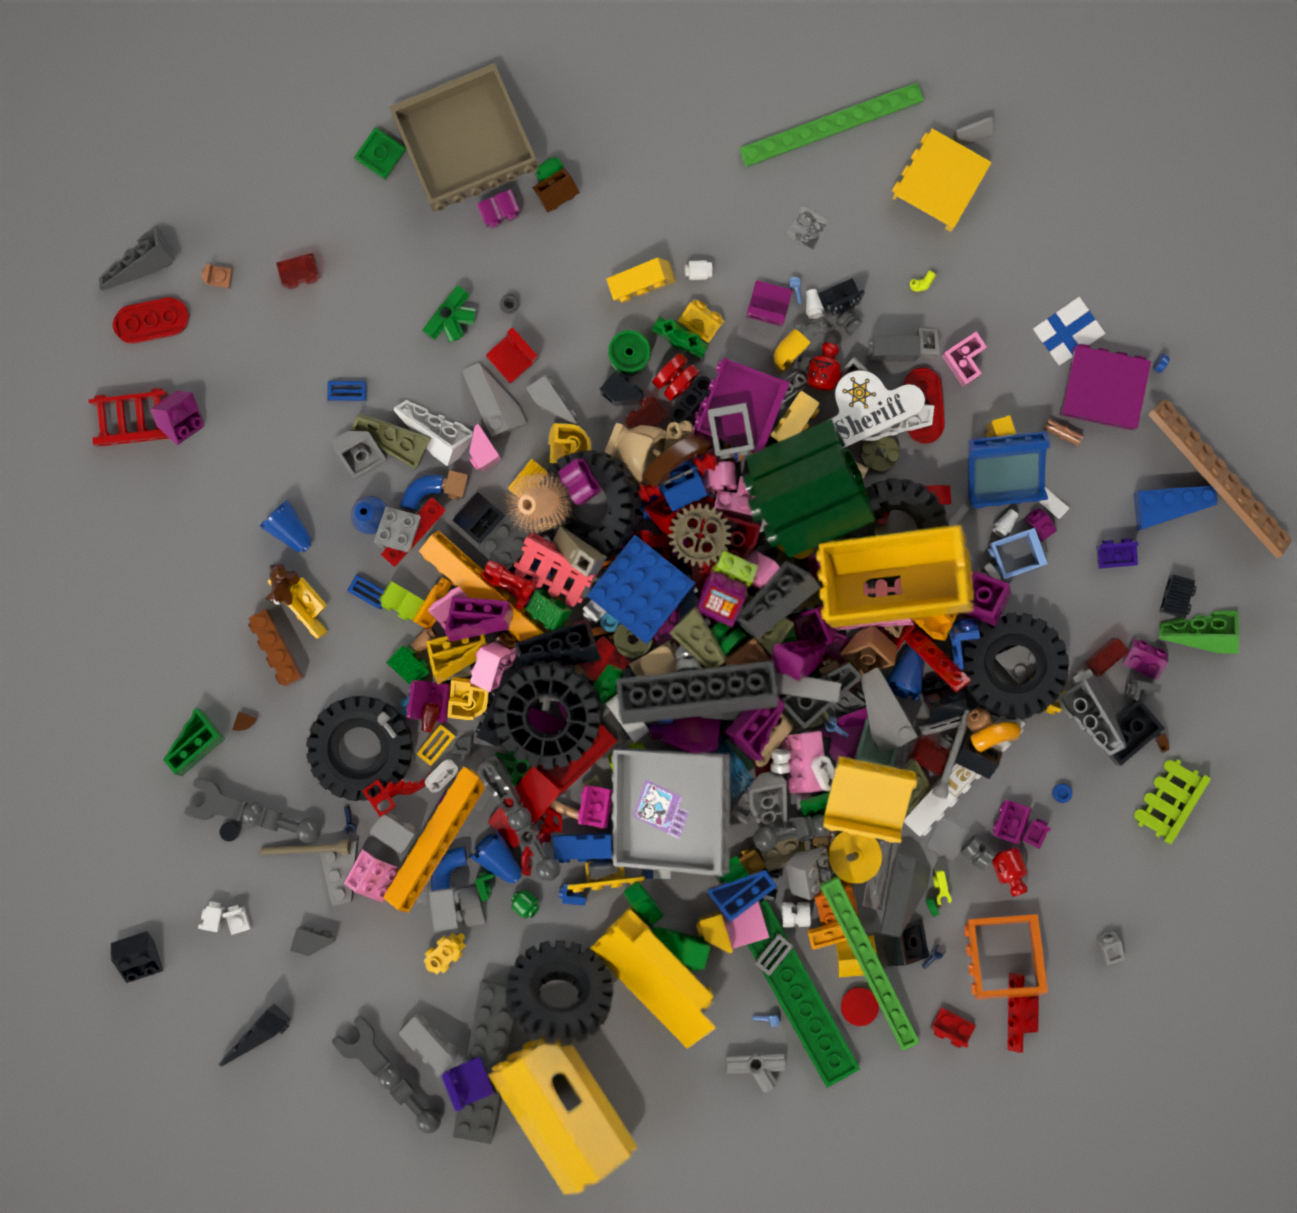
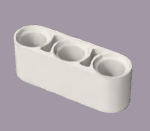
[606,694,649,743]

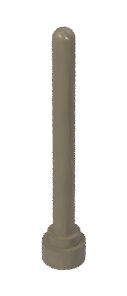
[260,839,352,855]

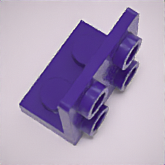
[441,1057,494,1112]

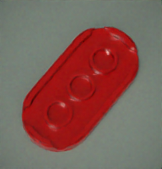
[113,297,189,344]
[903,367,945,444]

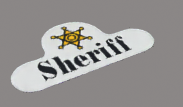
[832,371,925,449]

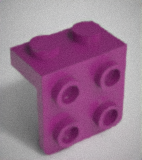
[407,680,451,723]

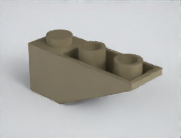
[552,526,606,577]

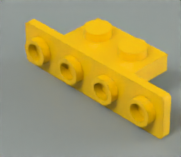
[268,577,328,639]
[568,860,645,892]

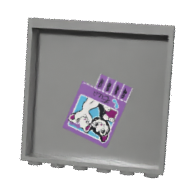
[611,748,730,876]

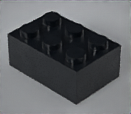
[1091,699,1165,766]

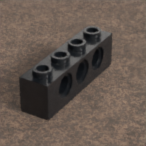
[475,668,518,747]

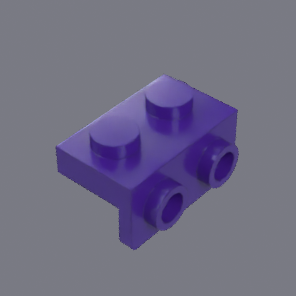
[1096,539,1139,569]

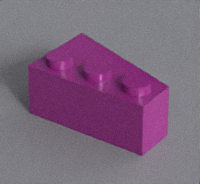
[444,597,513,642]
[771,639,826,681]
[725,697,784,761]

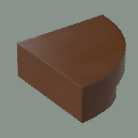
[232,712,258,731]
[1154,733,1170,753]

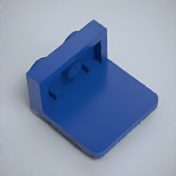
[950,618,980,670]

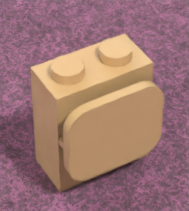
[629,640,678,677]

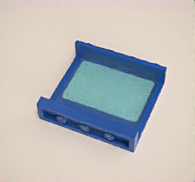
[968,431,1050,508]

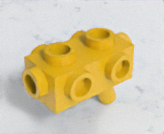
[423,932,466,975]

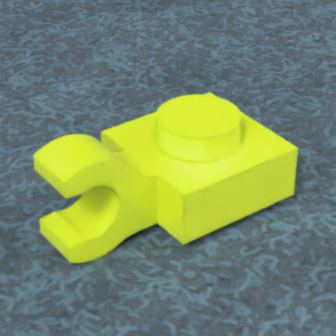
[932,869,952,905]

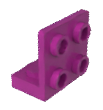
[746,280,792,327]

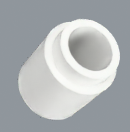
[684,260,712,280]

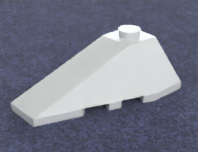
[394,400,473,466]
[862,404,934,441]

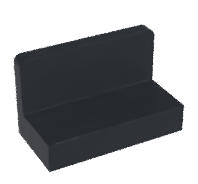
[955,736,1003,779]

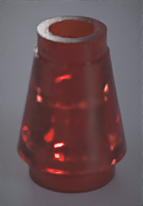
[421,703,440,733]

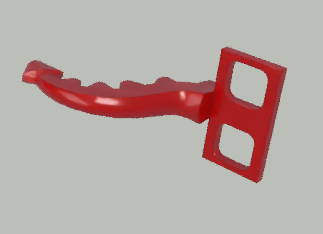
[363,770,434,818]
[521,807,562,876]

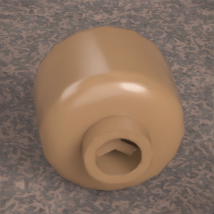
[966,708,995,734]

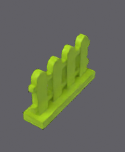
[1134,759,1212,845]

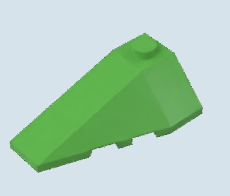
[1159,610,1239,654]

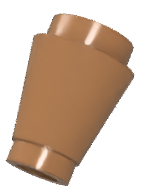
[410,627,440,653]

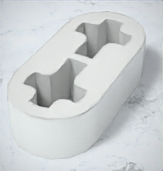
[811,756,835,791]
[425,760,458,793]

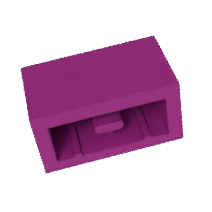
[150,391,204,445]

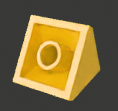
[836,935,877,977]

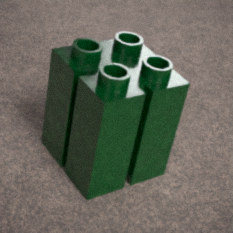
[742,418,875,558]

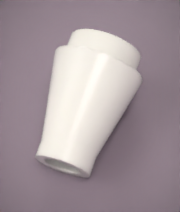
[806,289,824,319]
[992,509,1019,538]

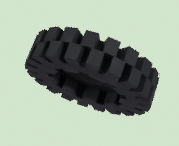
[538,450,641,554]
[843,478,949,585]
[963,612,1069,720]
[306,696,413,801]

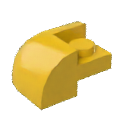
[773,329,811,375]
[548,423,591,463]
[447,677,489,720]

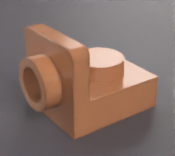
[202,263,233,289]

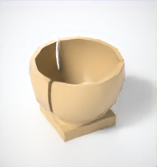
[605,423,667,486]

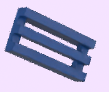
[327,381,367,401]
[347,574,384,610]

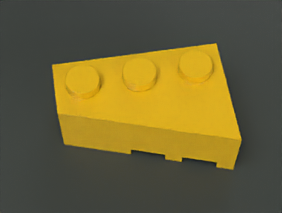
[606,257,676,303]
[768,391,820,444]
[426,634,488,685]

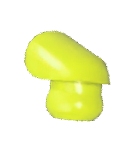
[909,271,936,292]

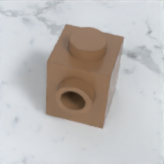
[442,470,469,501]

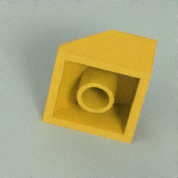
[696,911,733,953]

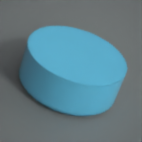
[600,613,620,632]

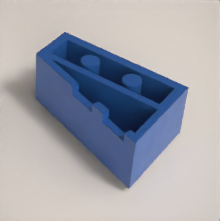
[553,832,612,863]
[707,871,777,922]

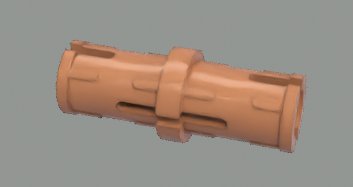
[1044,418,1084,446]

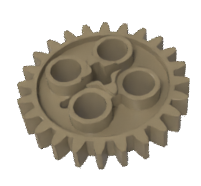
[668,503,732,567]

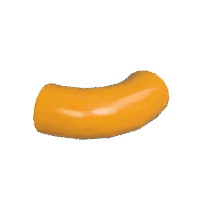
[971,721,1021,752]

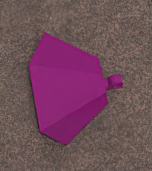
[819,707,877,763]
[649,716,723,754]

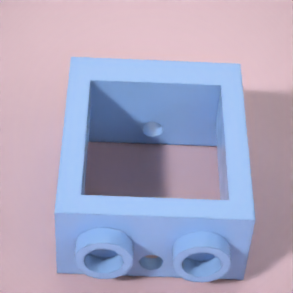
[987,528,1048,580]

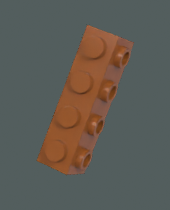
[248,609,304,687]

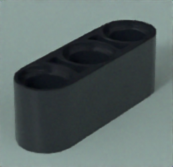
[670,376,711,423]

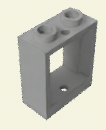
[708,403,754,459]

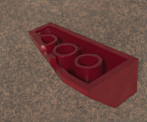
[706,514,761,579]

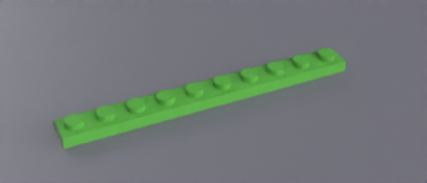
[740,82,924,168]
[820,876,920,1051]

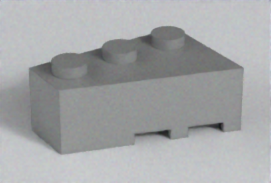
[398,1014,457,1078]

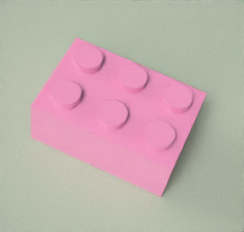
[781,731,824,793]

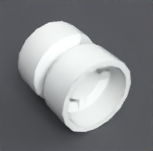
[782,902,810,928]

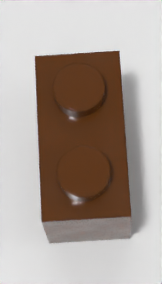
[532,168,580,213]

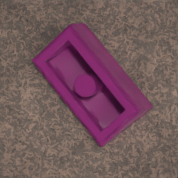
[528,707,566,734]

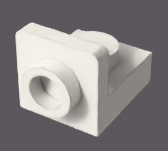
[582,600,607,623]
[223,905,251,935]

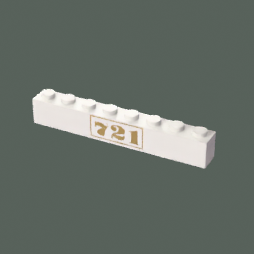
[904,715,1025,836]

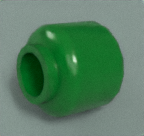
[511,890,540,919]

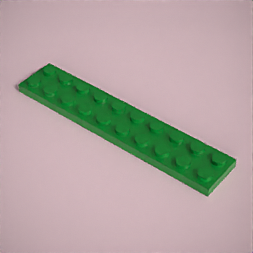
[747,900,860,1088]

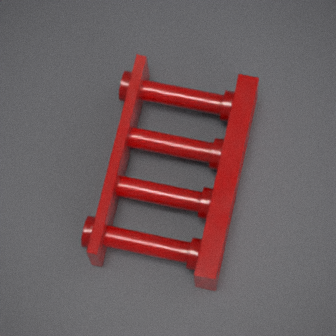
[88,388,170,447]

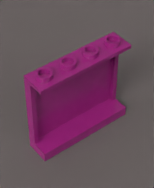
[1059,344,1151,431]
[694,357,790,453]

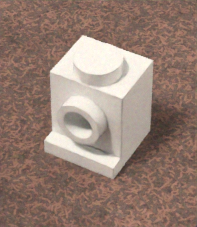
[198,901,226,932]

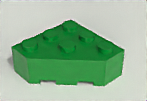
[652,925,710,971]

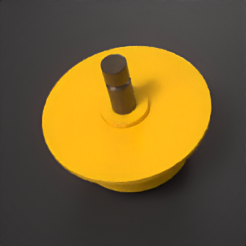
[829,831,882,883]

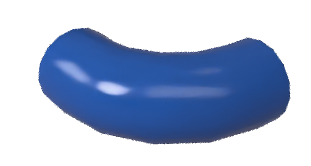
[400,475,444,510]
[431,846,467,890]

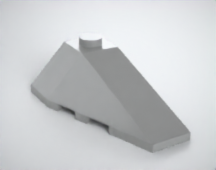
[461,362,527,440]

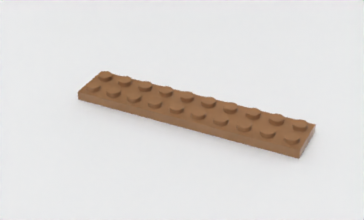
[1148,398,1292,559]

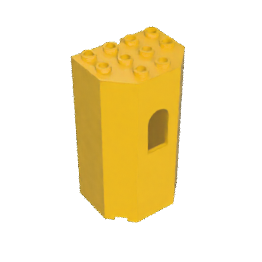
[816,526,974,628]
[488,1036,638,1195]

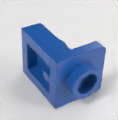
[559,882,586,906]

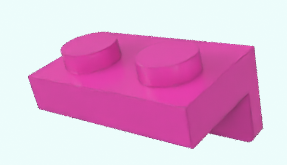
[578,785,613,828]

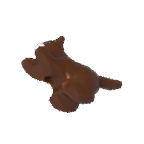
[265,564,299,605]

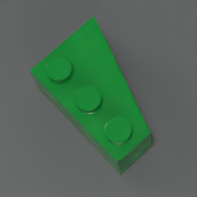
[163,707,226,776]

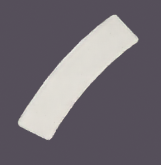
[1039,487,1069,519]

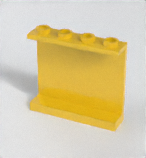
[892,128,992,232]
[824,757,917,843]

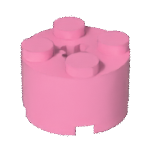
[698,462,738,495]

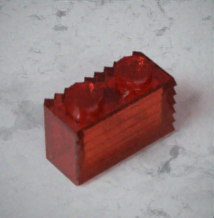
[276,253,321,289]
[1085,638,1130,676]
[908,737,950,777]

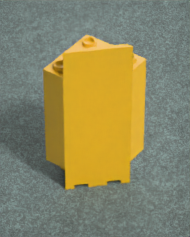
[589,906,716,1049]

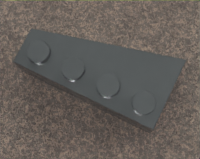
[736,561,821,639]
[779,660,862,729]

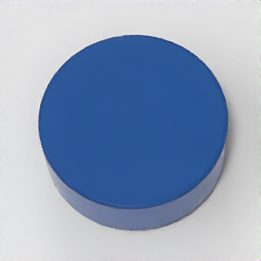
[1153,353,1170,373]
[1052,783,1072,803]

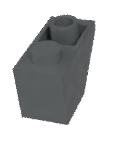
[290,924,337,956]

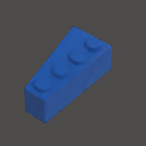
[1134,486,1218,531]

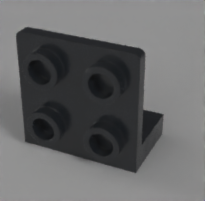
[818,278,865,316]

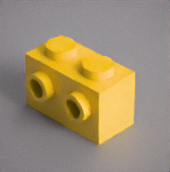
[986,415,1016,438]

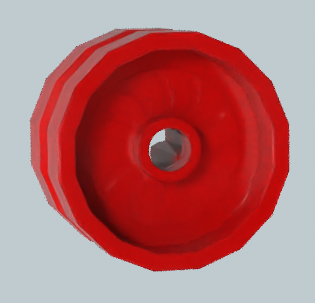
[652,353,700,402]

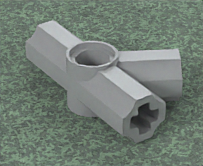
[726,1053,785,1093]

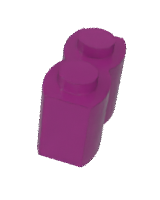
[476,189,521,229]
[559,458,601,505]

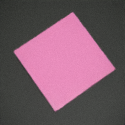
[721,902,769,949]

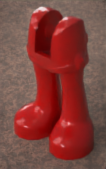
[481,560,537,610]

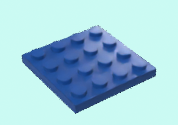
[587,535,696,644]

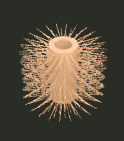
[504,472,575,534]

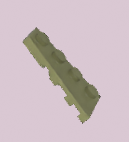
[351,413,431,470]

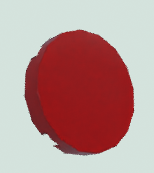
[840,987,879,1026]

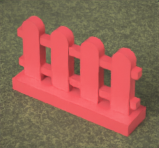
[514,532,597,607]

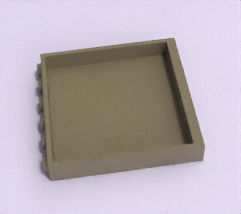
[389,63,539,212]

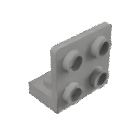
[373,507,421,553]

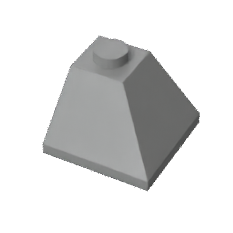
[331,431,386,479]

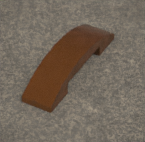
[642,433,714,488]

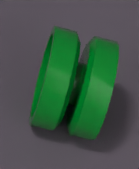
[608,330,650,376]
[710,621,746,656]

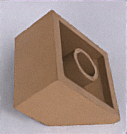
[841,625,897,675]

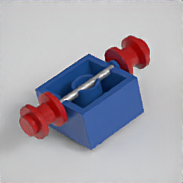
[638,453,718,511]

